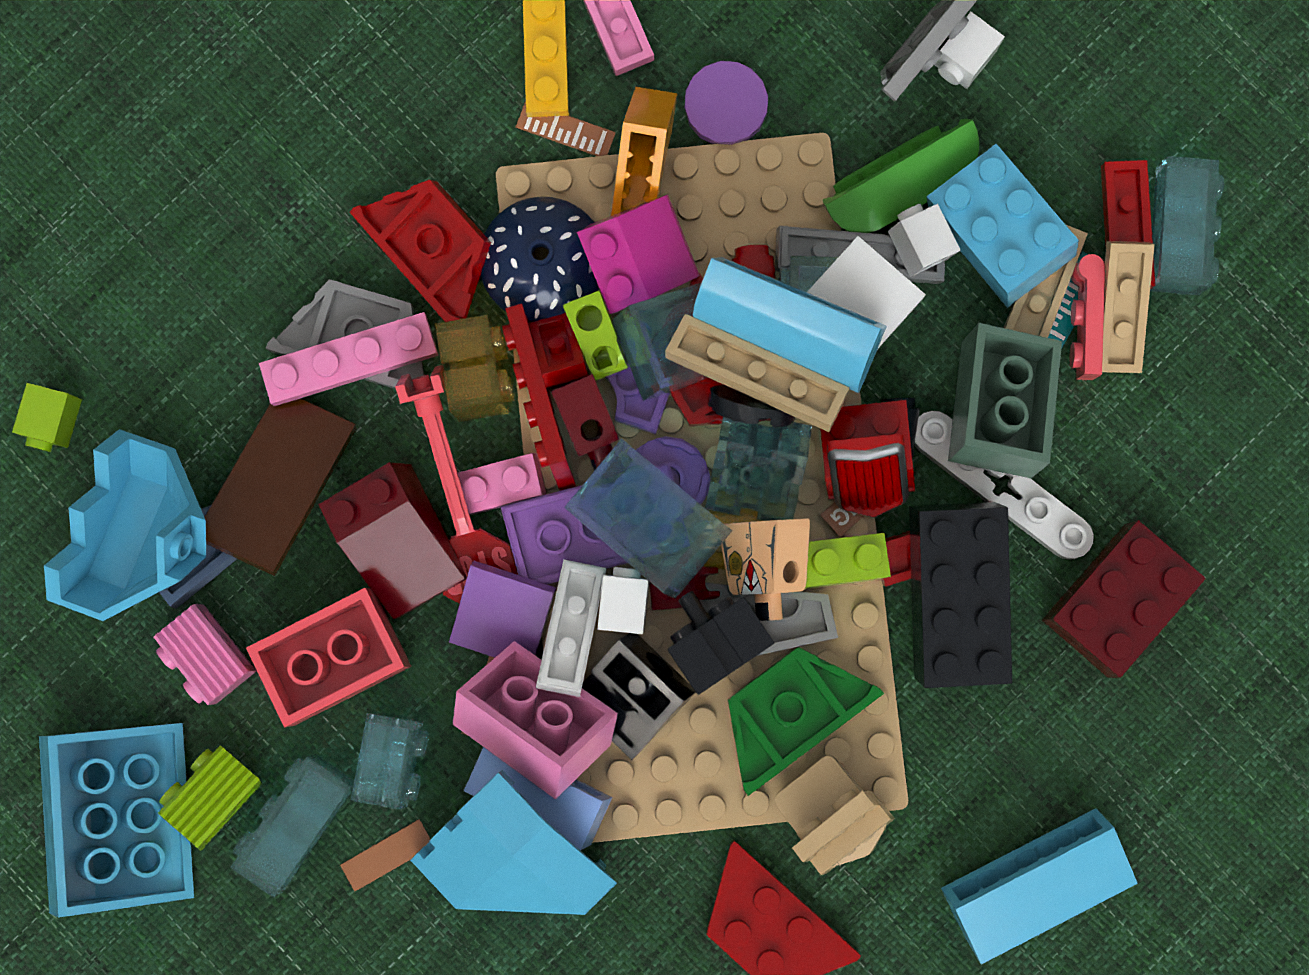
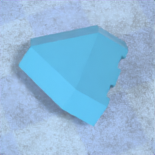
[44,429,206,621]
[410,770,617,915]

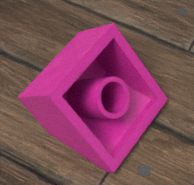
[577,194,700,314]

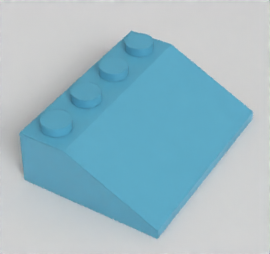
[39,723,194,918]

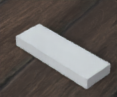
[536,559,606,697]

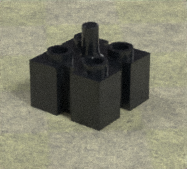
[667,591,774,695]

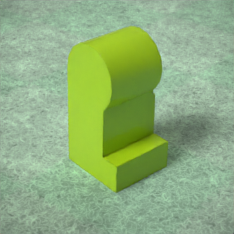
[563,291,629,381]

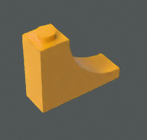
[611,87,677,216]

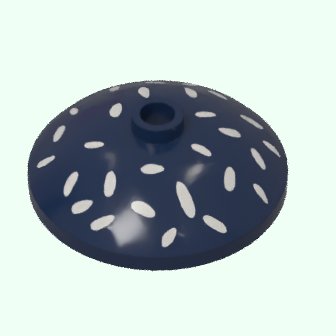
[481,197,600,323]

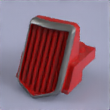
[820,400,915,518]

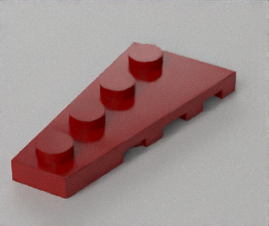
[502,304,577,491]

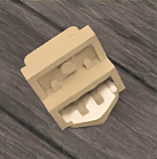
[774,756,895,875]

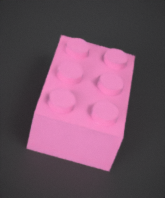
[453,641,618,799]

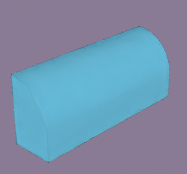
[693,257,887,393]
[941,808,1138,964]

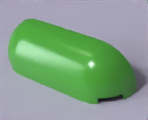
[823,119,979,233]

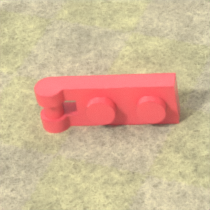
[1070,254,1105,380]

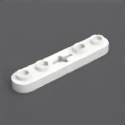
[914,411,1094,559]

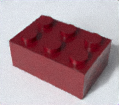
[1042,520,1206,678]

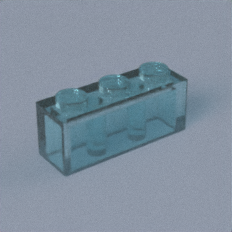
[1150,156,1224,295]
[230,754,358,898]

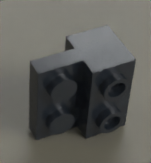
[582,633,696,760]

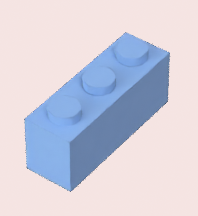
[464,747,613,850]

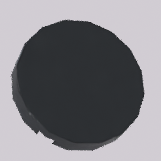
[707,385,795,427]

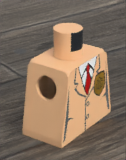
[718,519,810,621]

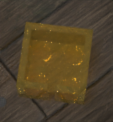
[435,315,515,422]

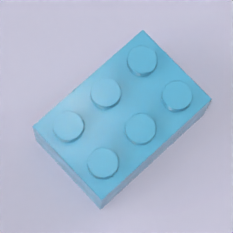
[927,144,1079,308]

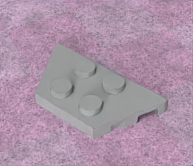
[880,0,977,101]
[266,279,424,389]

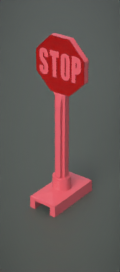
[395,365,518,604]

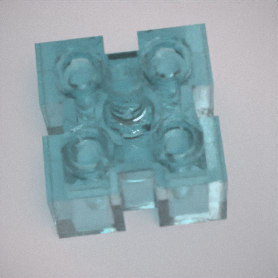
[705,417,812,521]

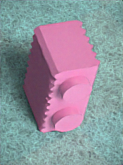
[154,604,256,705]

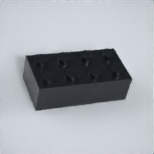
[909,502,1012,688]

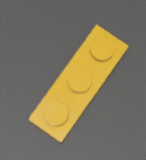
[523,0,569,117]

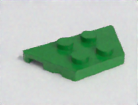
[727,647,884,796]

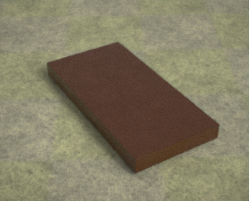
[205,398,356,576]

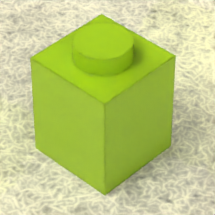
[12,383,82,452]

